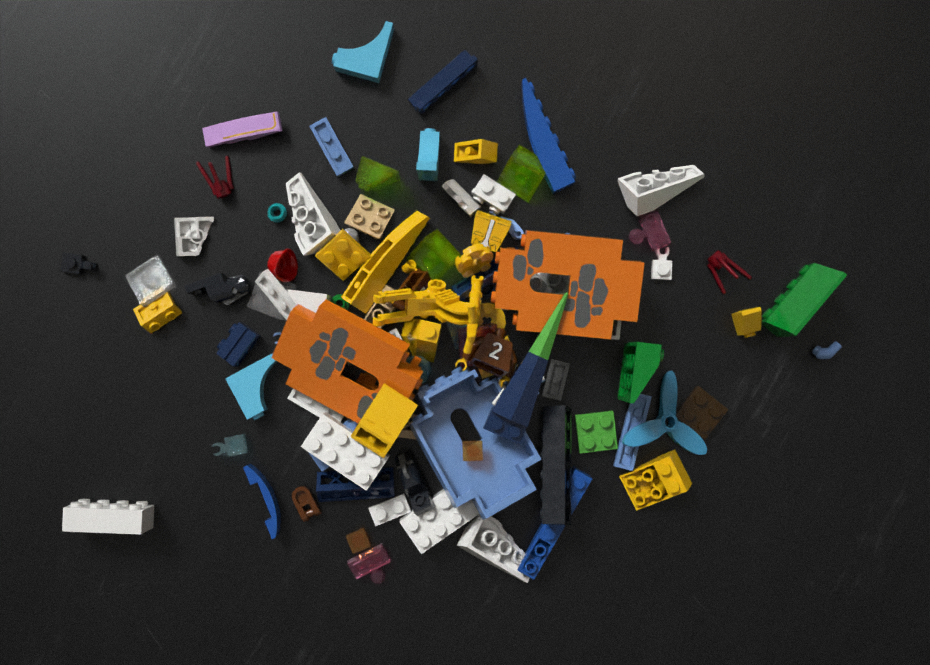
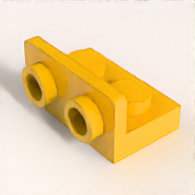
[133,289,182,333]

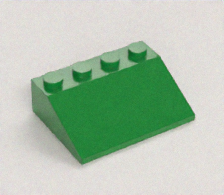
[761,263,847,337]
[618,342,664,403]

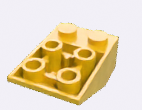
[350,383,418,458]
[619,450,692,511]

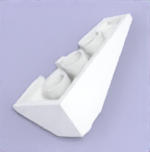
[618,165,704,216]
[286,172,341,256]
[457,514,530,583]

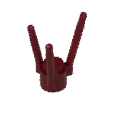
[196,156,234,199]
[707,250,752,294]

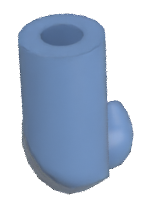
[812,341,842,359]

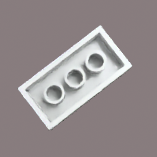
[301,413,390,491]
[399,489,479,554]
[62,499,154,534]

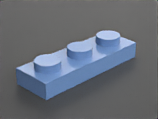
[309,117,354,177]

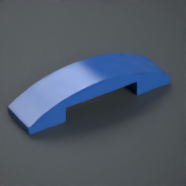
[243,464,281,539]

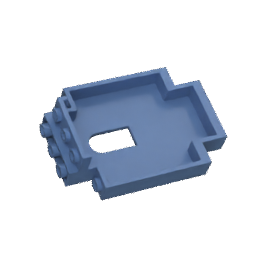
[409,366,541,520]

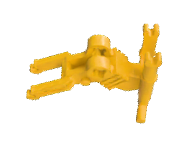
[373,275,484,354]

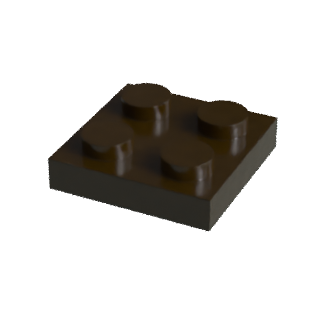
[676,386,729,440]

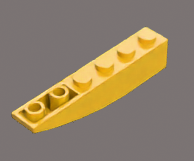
[341,211,430,314]

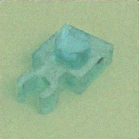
[212,434,248,457]

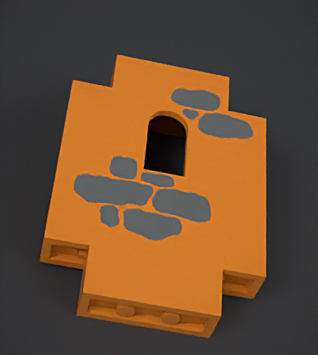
[491,230,644,339]
[271,299,423,423]

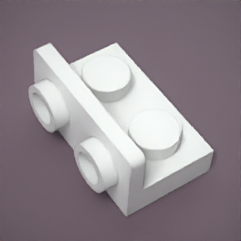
[472,174,516,214]

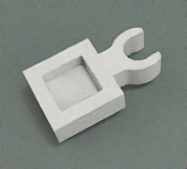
[651,247,672,280]

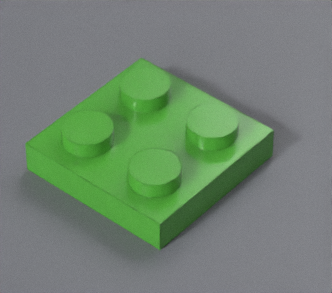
[575,411,618,453]

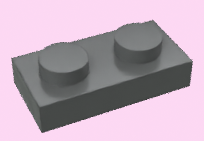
[542,359,570,401]

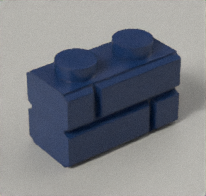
[216,322,261,367]

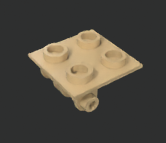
[344,194,395,240]

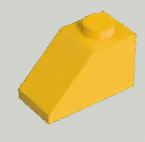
[454,139,498,164]
[731,307,762,338]

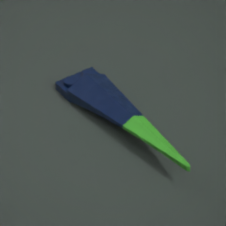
[483,292,568,444]

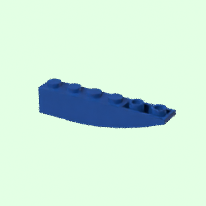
[521,78,576,195]
[517,466,592,580]

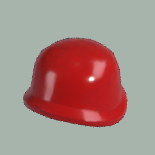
[267,248,298,282]

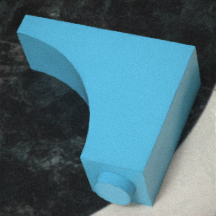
[332,21,394,83]
[416,128,440,181]
[225,353,278,420]

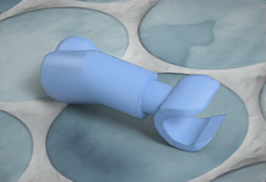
[488,211,524,240]

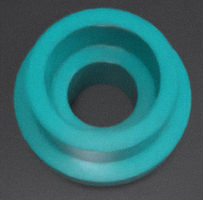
[267,203,287,223]

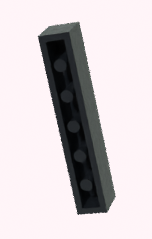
[540,405,572,525]

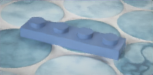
[613,394,652,471]

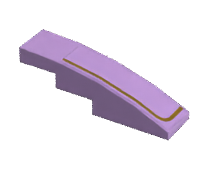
[202,112,282,148]

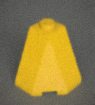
[401,318,442,363]

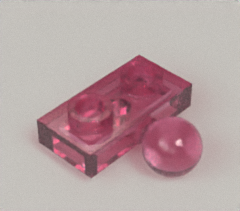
[629,209,671,251]
[347,543,391,584]

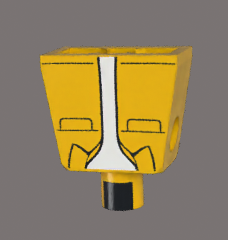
[471,210,512,252]

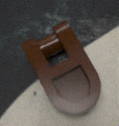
[292,486,322,522]

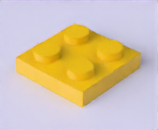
[315,229,370,281]

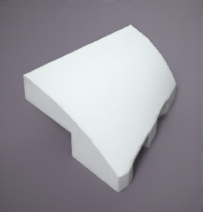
[442,179,481,217]
[174,217,214,256]

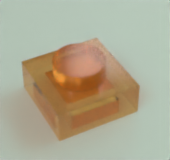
[462,440,484,461]
[346,528,371,554]

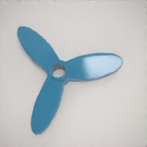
[622,371,707,455]

